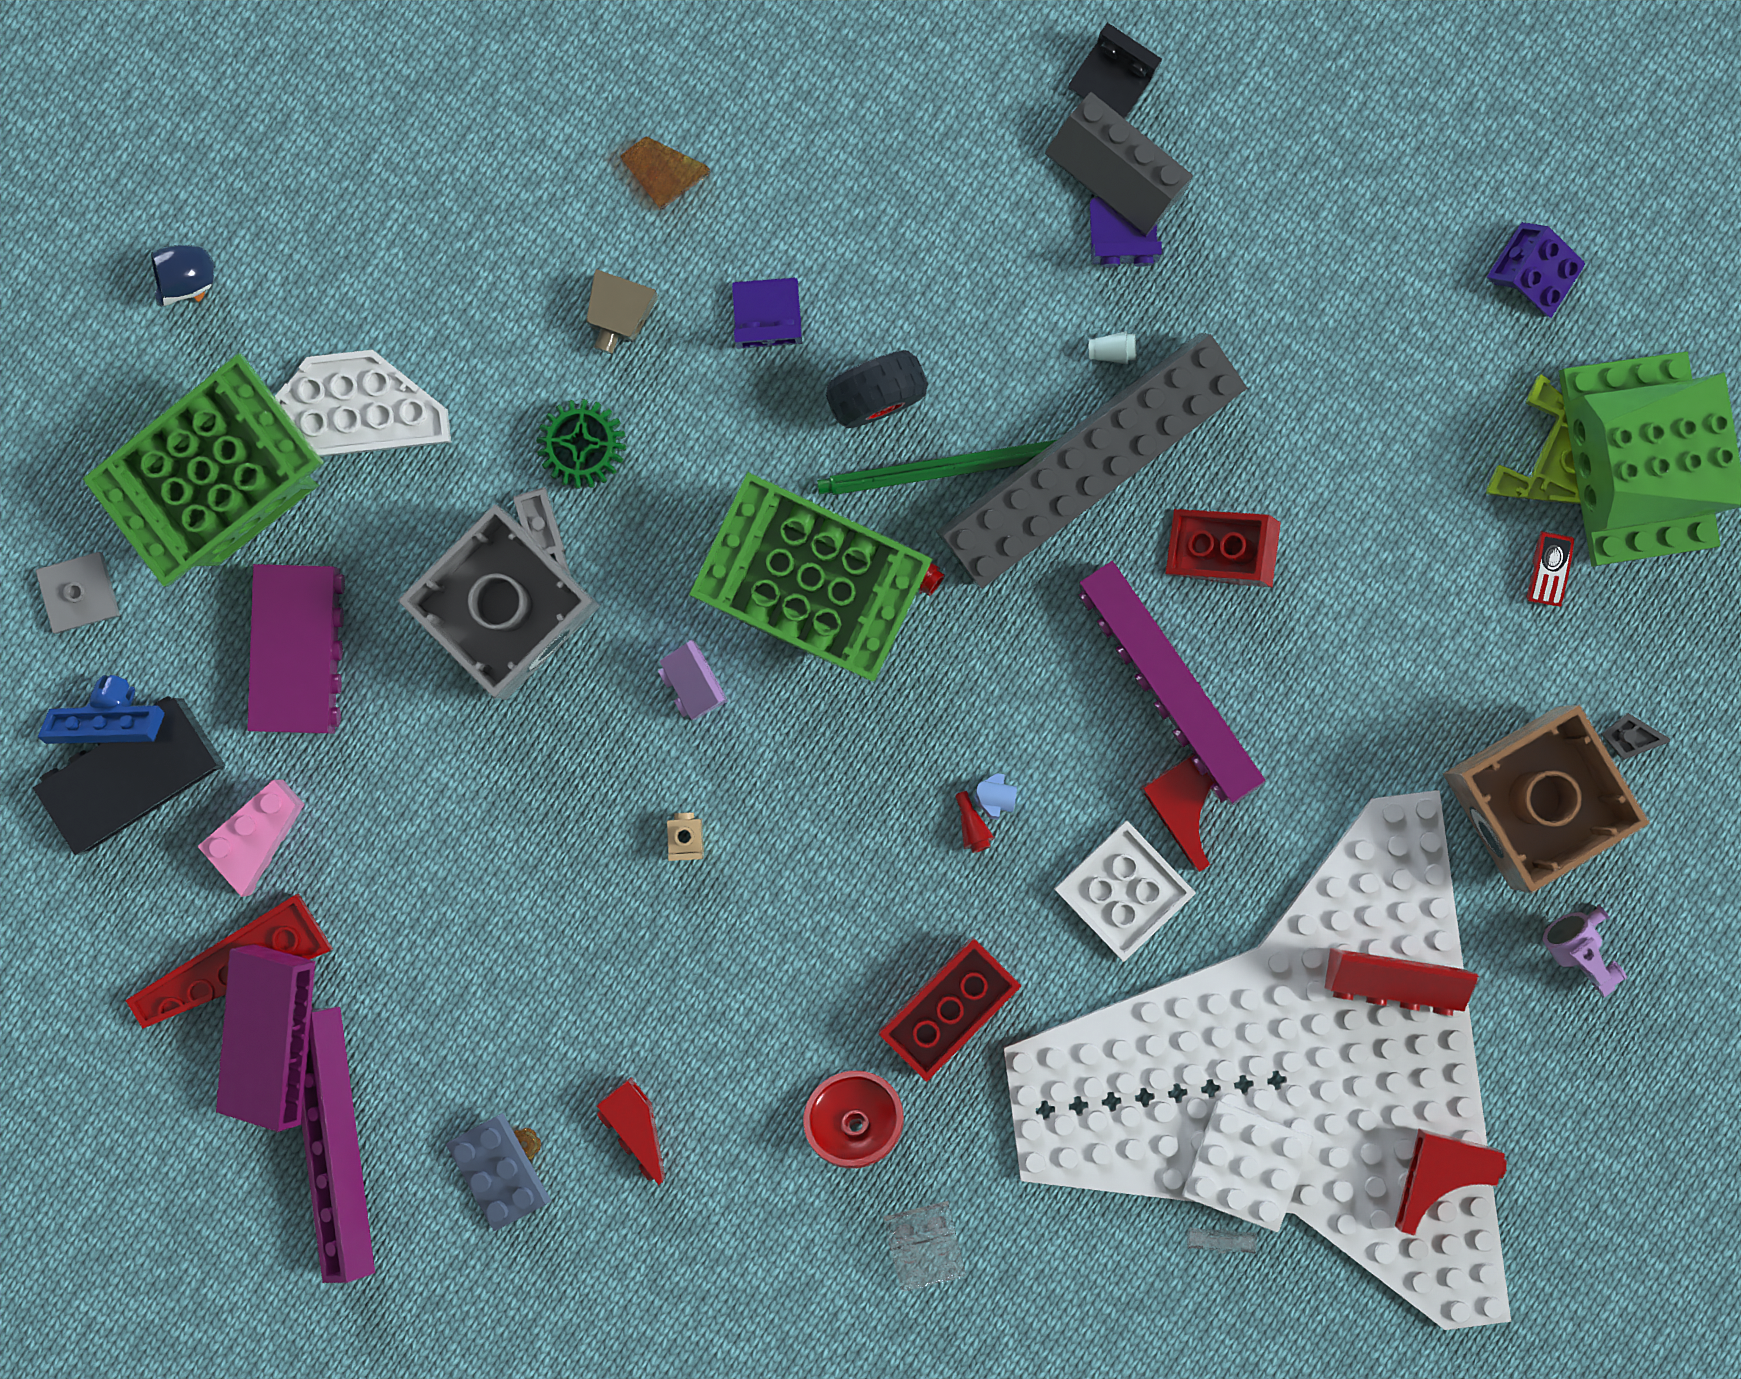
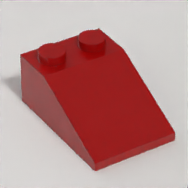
[1165,509,1281,588]

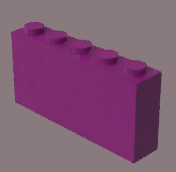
[247,564,345,734]
[216,944,316,1132]

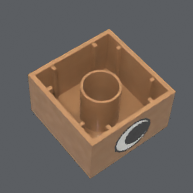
[1443,705,1650,893]

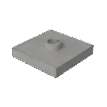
[35,552,120,634]

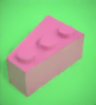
[197,780,305,897]

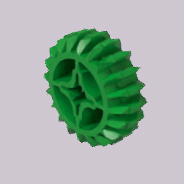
[536,399,627,489]

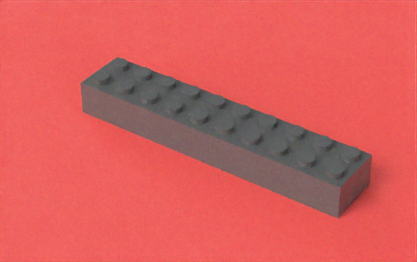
[936,333,1248,589]

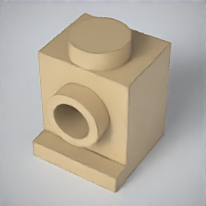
[667,812,704,861]

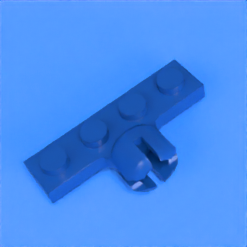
[38,675,165,744]

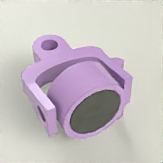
[1543,904,1628,998]

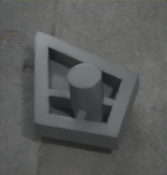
[1601,713,1670,760]

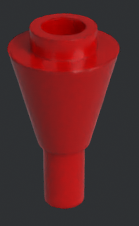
[955,791,995,853]

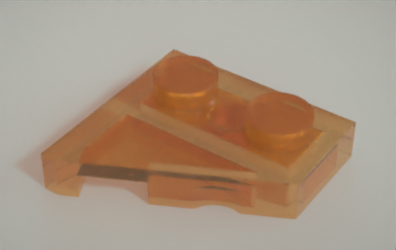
[620,136,711,211]

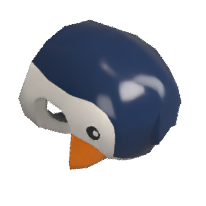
[151,245,216,307]

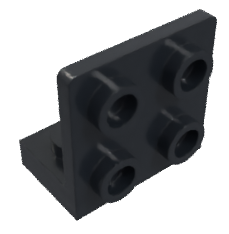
[1068,22,1162,119]

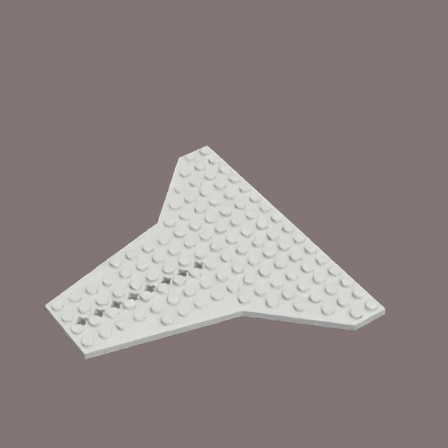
[1003,790,1511,1330]

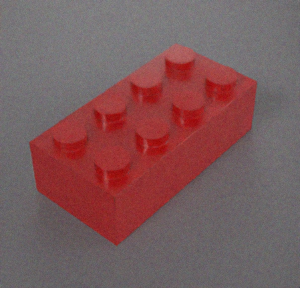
[879,936,1022,1082]

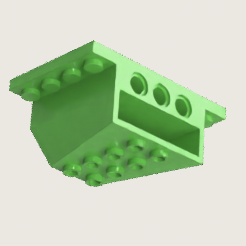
[1558,351,1741,567]
[82,353,324,587]
[689,472,932,682]

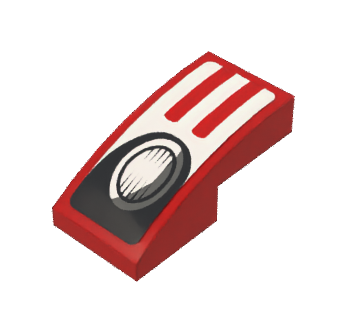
[1526,531,1574,607]

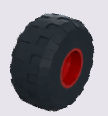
[826,350,928,429]

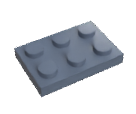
[446,1112,551,1231]

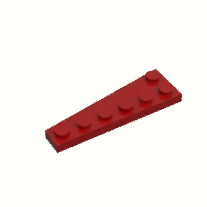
[125,894,333,1029]

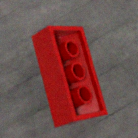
[1324,948,1479,1016]

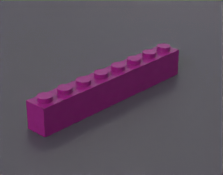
[1078,560,1266,807]
[301,1006,375,1283]

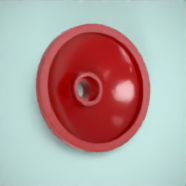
[803,1070,904,1169]

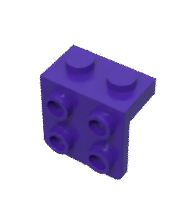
[1089,197,1162,268]

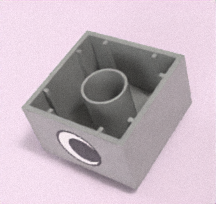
[398,504,600,700]

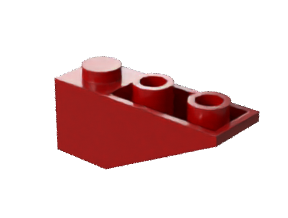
[597,1077,665,1185]

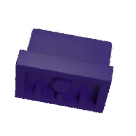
[1487,222,1585,317]
[732,278,803,349]

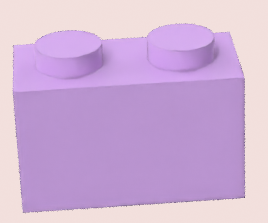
[658,640,728,720]

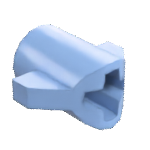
[974,773,1017,820]

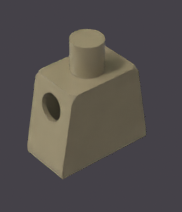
[586,269,658,355]

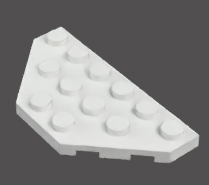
[275,350,451,457]

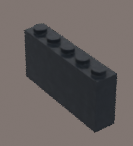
[33,696,225,856]

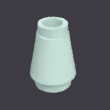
[1089,331,1137,364]

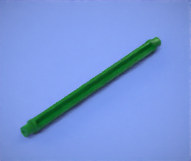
[817,439,1058,495]

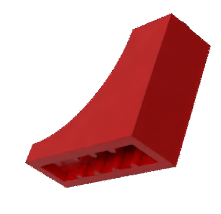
[1140,753,1214,872]
[1395,1128,1507,1236]

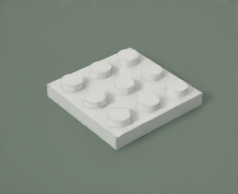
[1054,820,1196,962]
[1182,1100,1313,1232]

